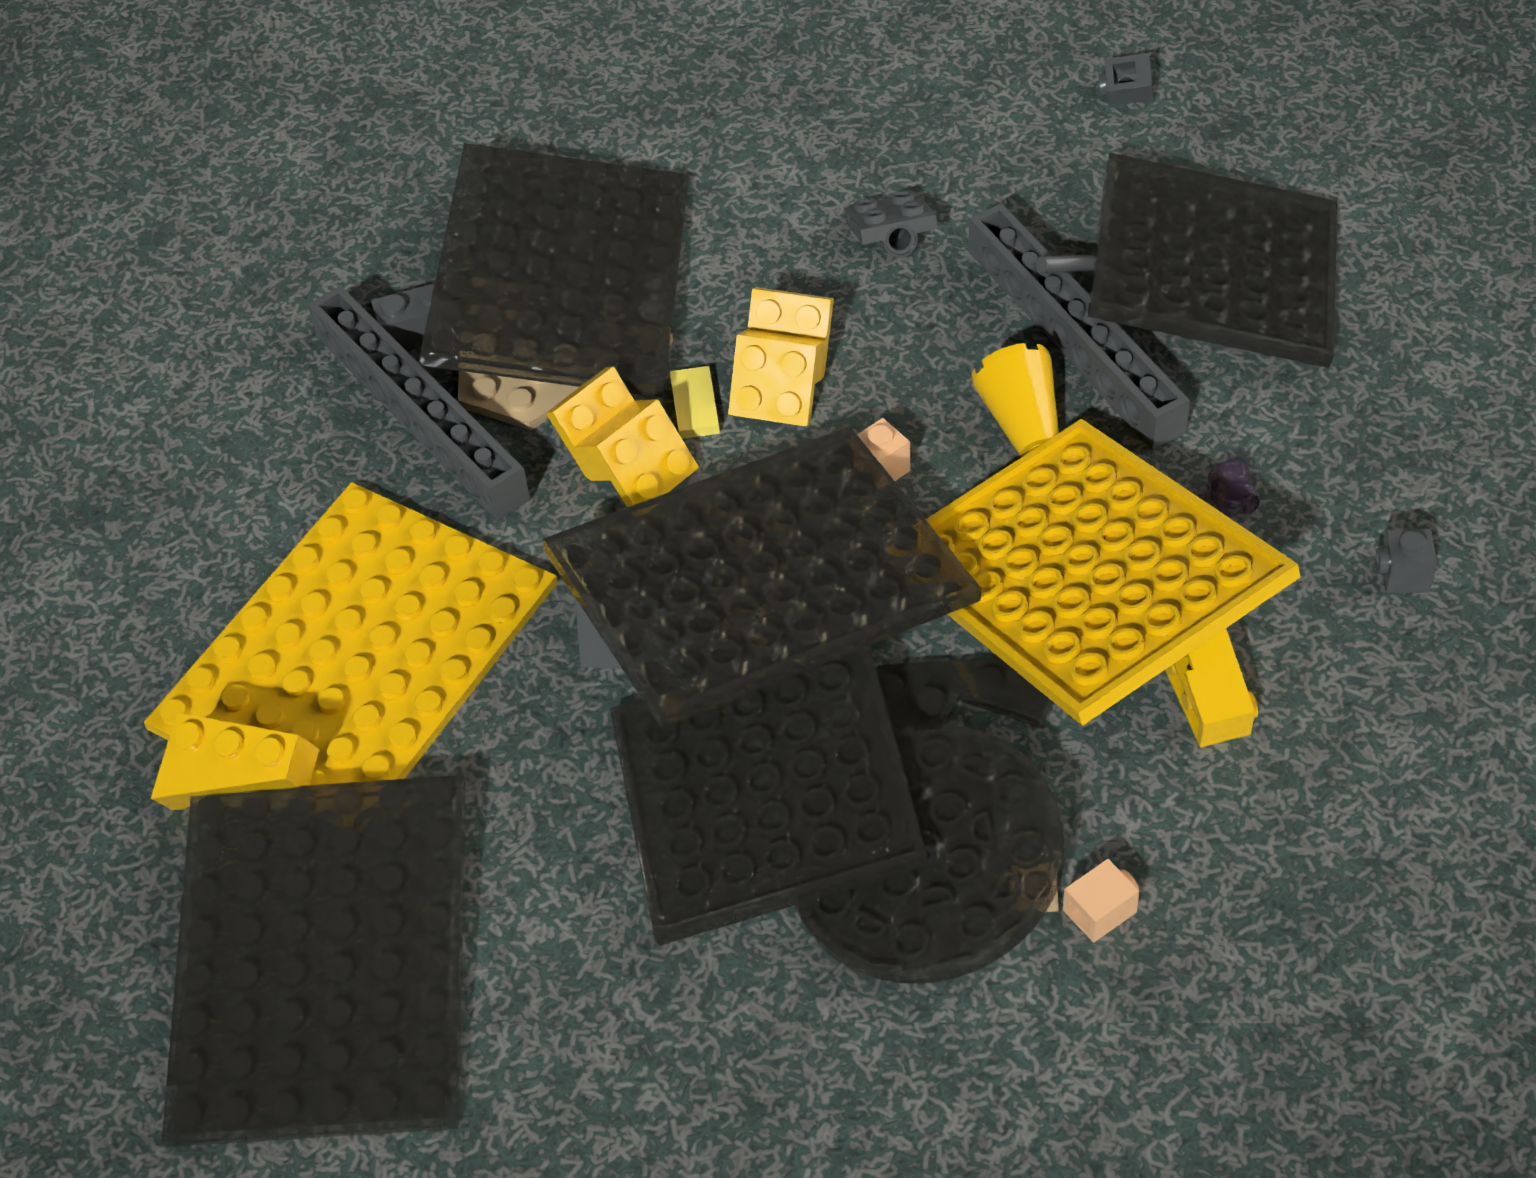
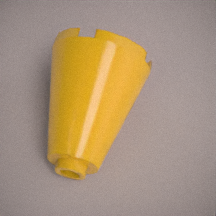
[971,343,1059,457]

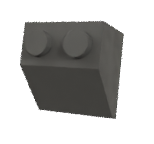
[370,280,461,351]

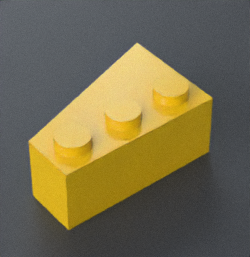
[1165,629,1258,748]
[151,712,320,810]

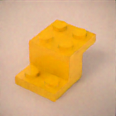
[728,287,834,427]
[546,366,699,515]

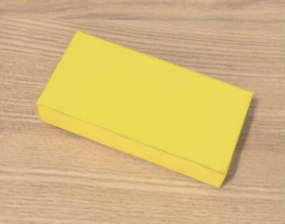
[670,366,720,439]

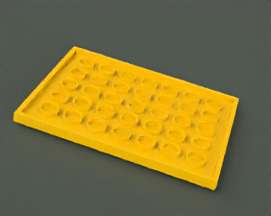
[879,419,1301,726]
[144,482,558,838]

